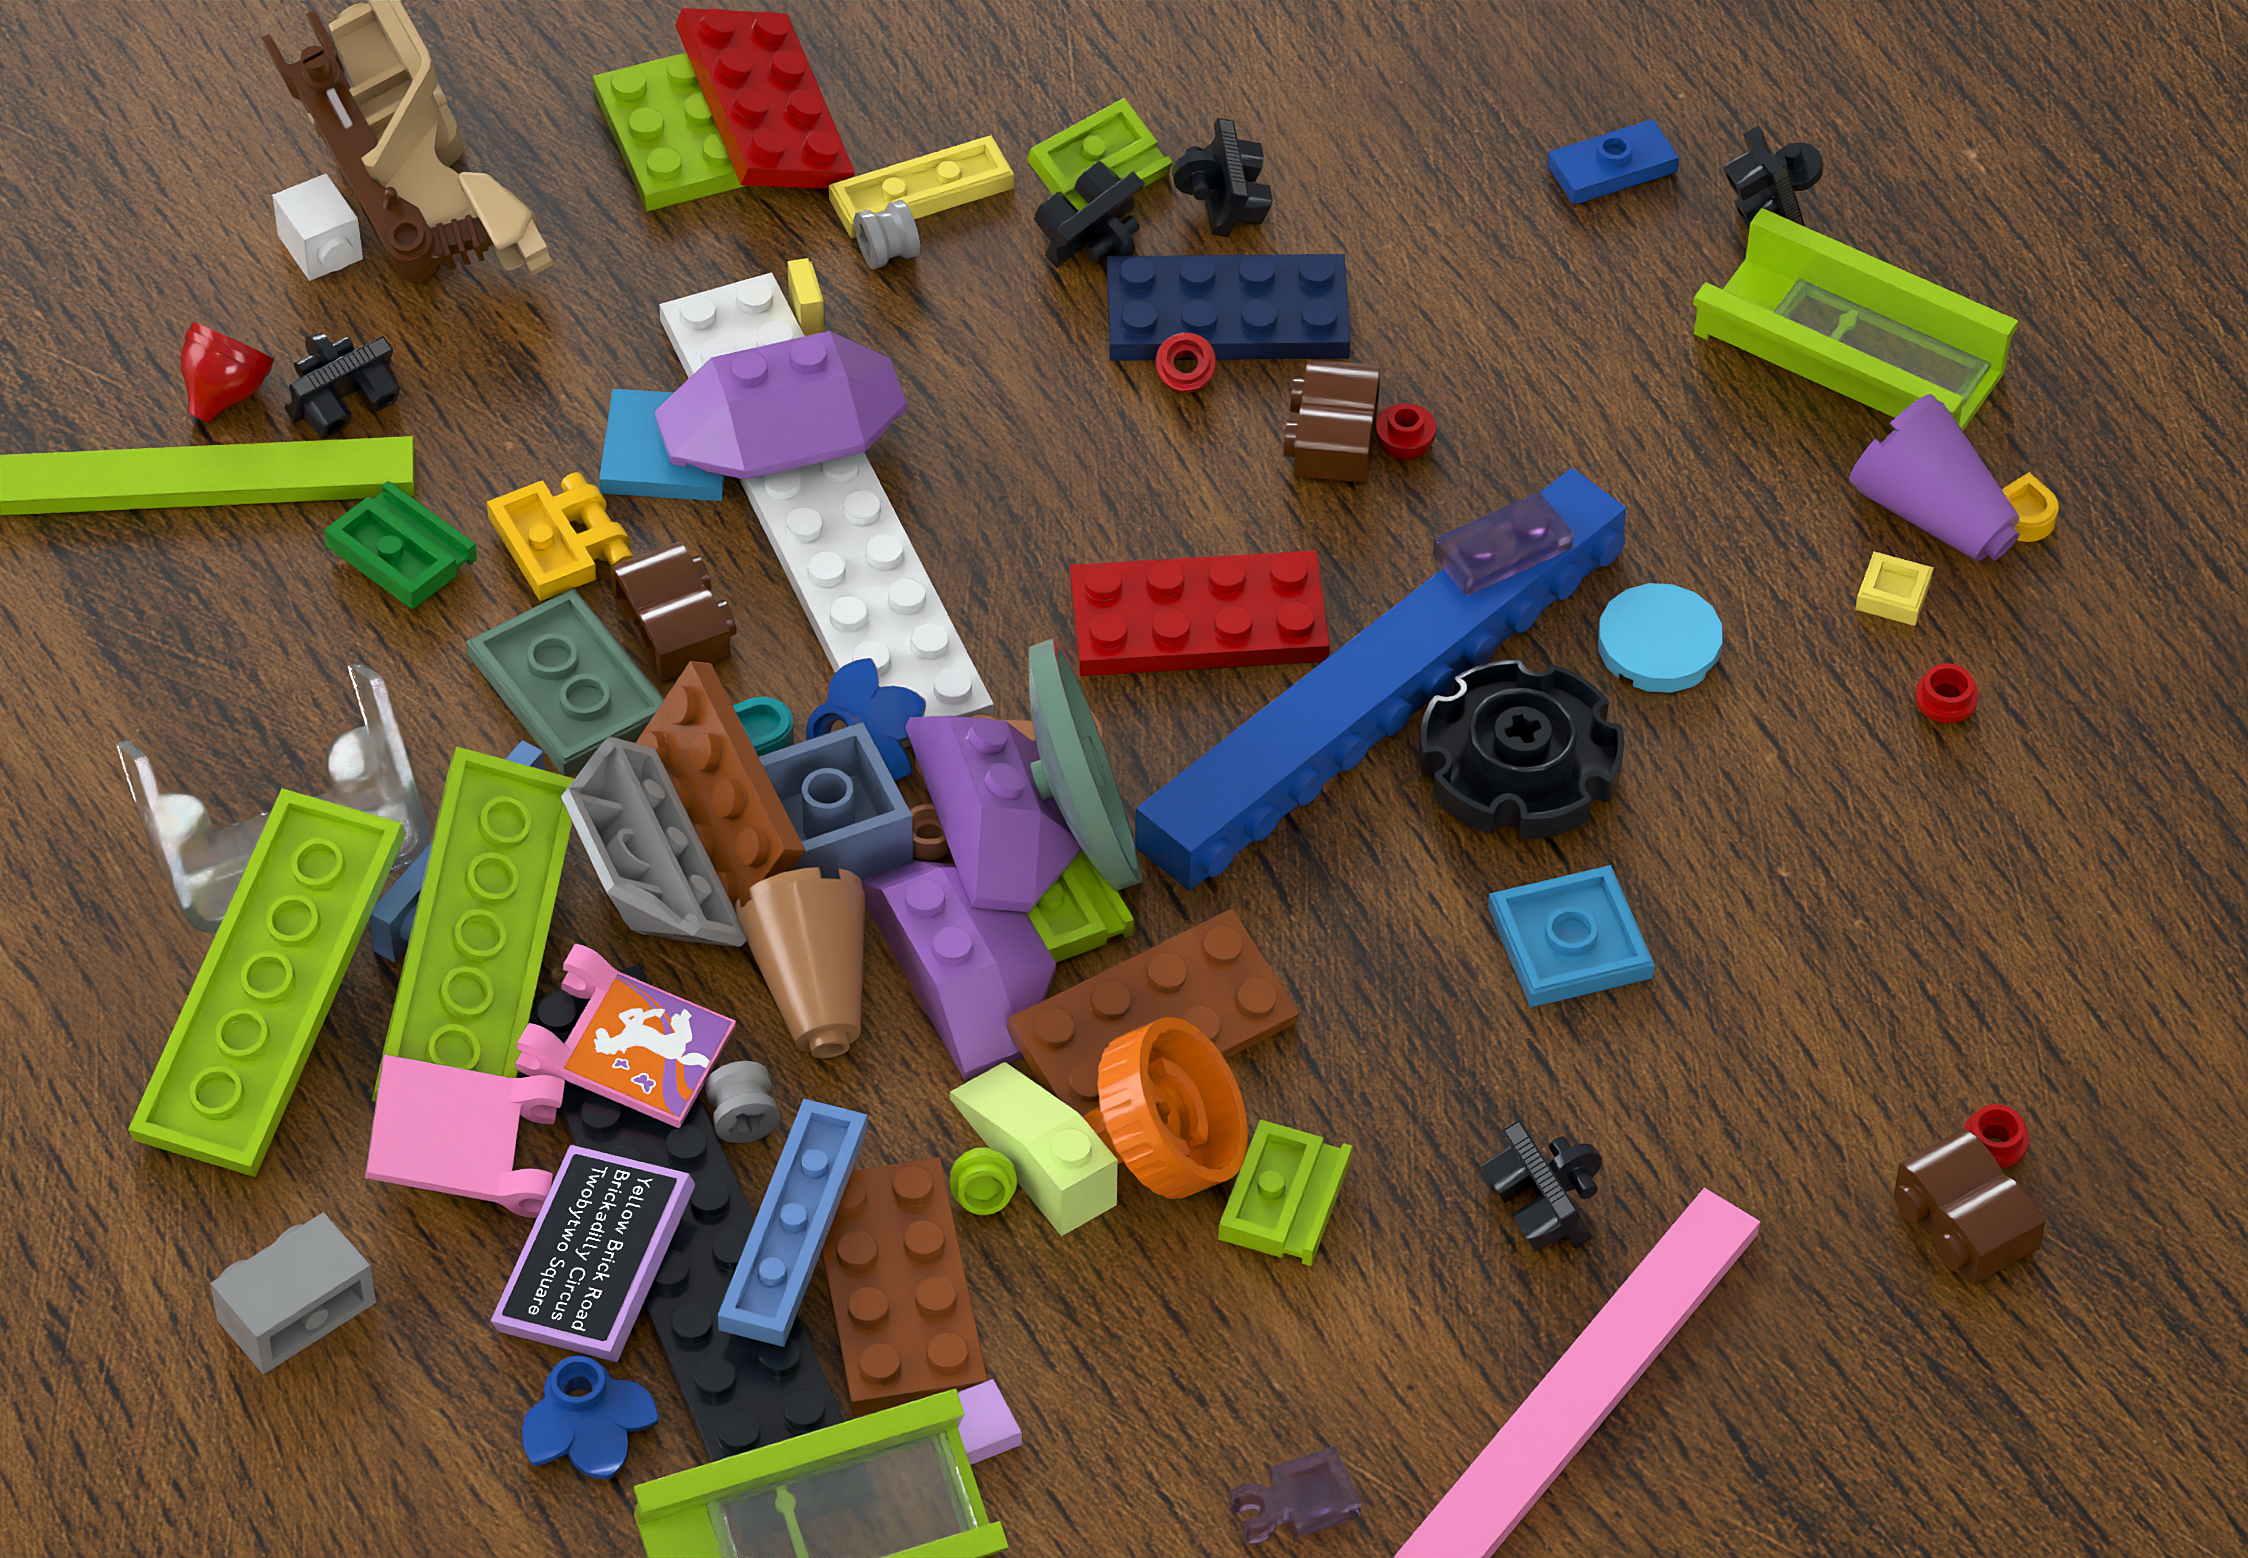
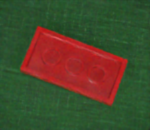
[675,8,855,189]
[1070,550,1330,676]

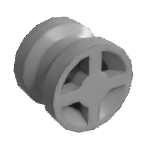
[854,200,920,269]
[704,1061,780,1143]

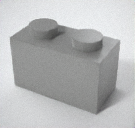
[210,1212,376,1375]

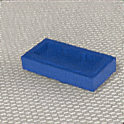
[1547,119,1679,205]

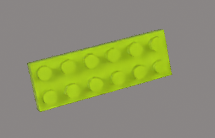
[372,746,574,1102]
[128,788,406,1177]

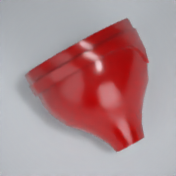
[180,322,275,423]

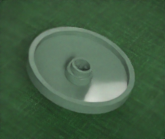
[1028,637,1142,891]

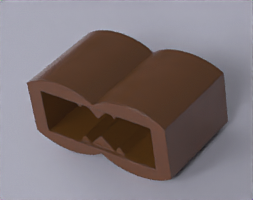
[1284,359,1381,483]
[610,541,737,682]
[1894,1129,2045,1284]

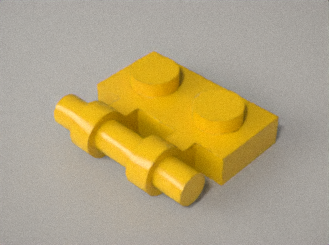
[487,472,634,602]

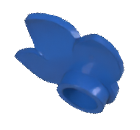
[806,658,926,781]
[522,1356,658,1480]

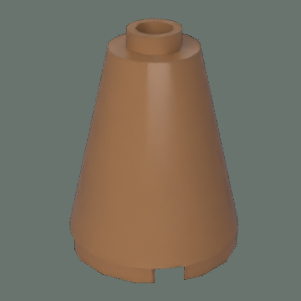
[735,867,866,1058]

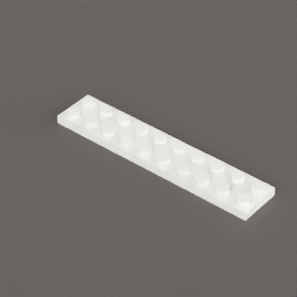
[659,272,994,748]

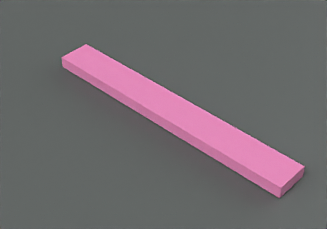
[1394,1188,1760,1558]

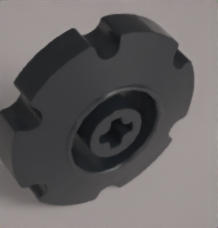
[1419,660,1624,839]

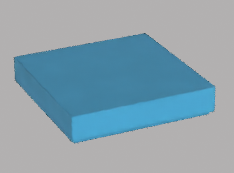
[599,389,725,501]
[1488,865,1655,1008]

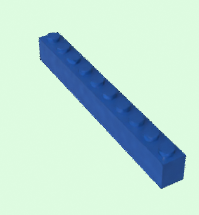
[1135,468,1627,891]

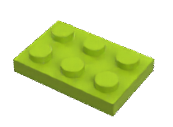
[593,52,745,212]

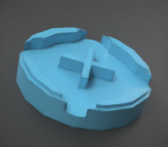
[1598,583,1723,693]

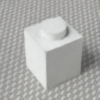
[272,173,363,281]

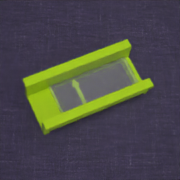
[1693,208,2018,431]
[633,1388,1009,1558]

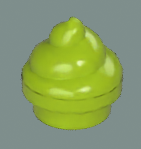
[949,1147,1017,1215]

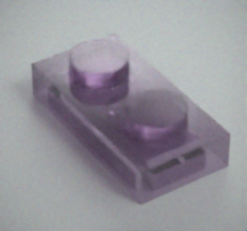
[1433,491,1573,596]

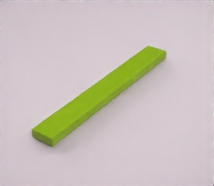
[0,436,415,515]

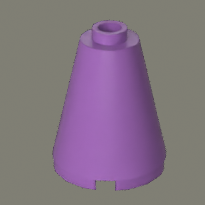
[1849,394,2020,561]

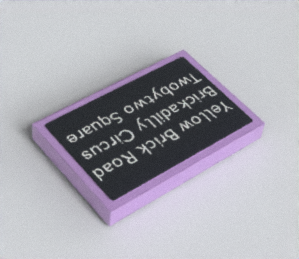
[491,1145,696,1362]

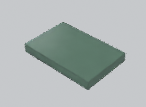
[466,588,664,777]

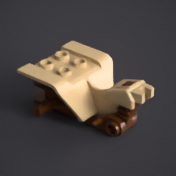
[261,0,554,283]

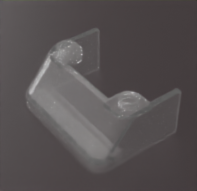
[116,661,430,933]

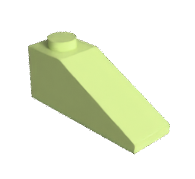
[950,1062,1118,1236]

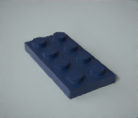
[1107,254,1350,361]

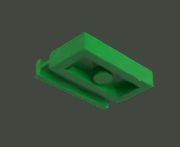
[324,481,477,610]

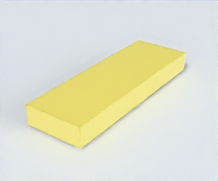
[828,135,1014,239]

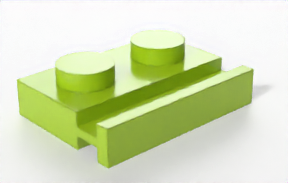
[1027,98,1173,211]
[1026,849,1134,963]
[1218,1119,1352,1266]

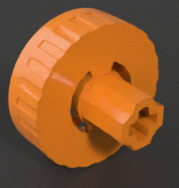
[1083,1017,1248,1199]

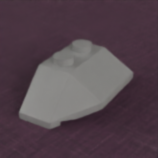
[561,736,747,947]

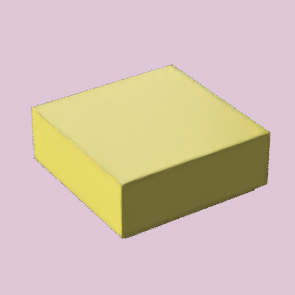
[787,258,824,336]
[1855,551,1934,626]

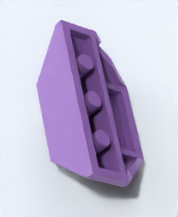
[655,331,907,479]
[905,716,1081,912]
[861,860,1056,1080]

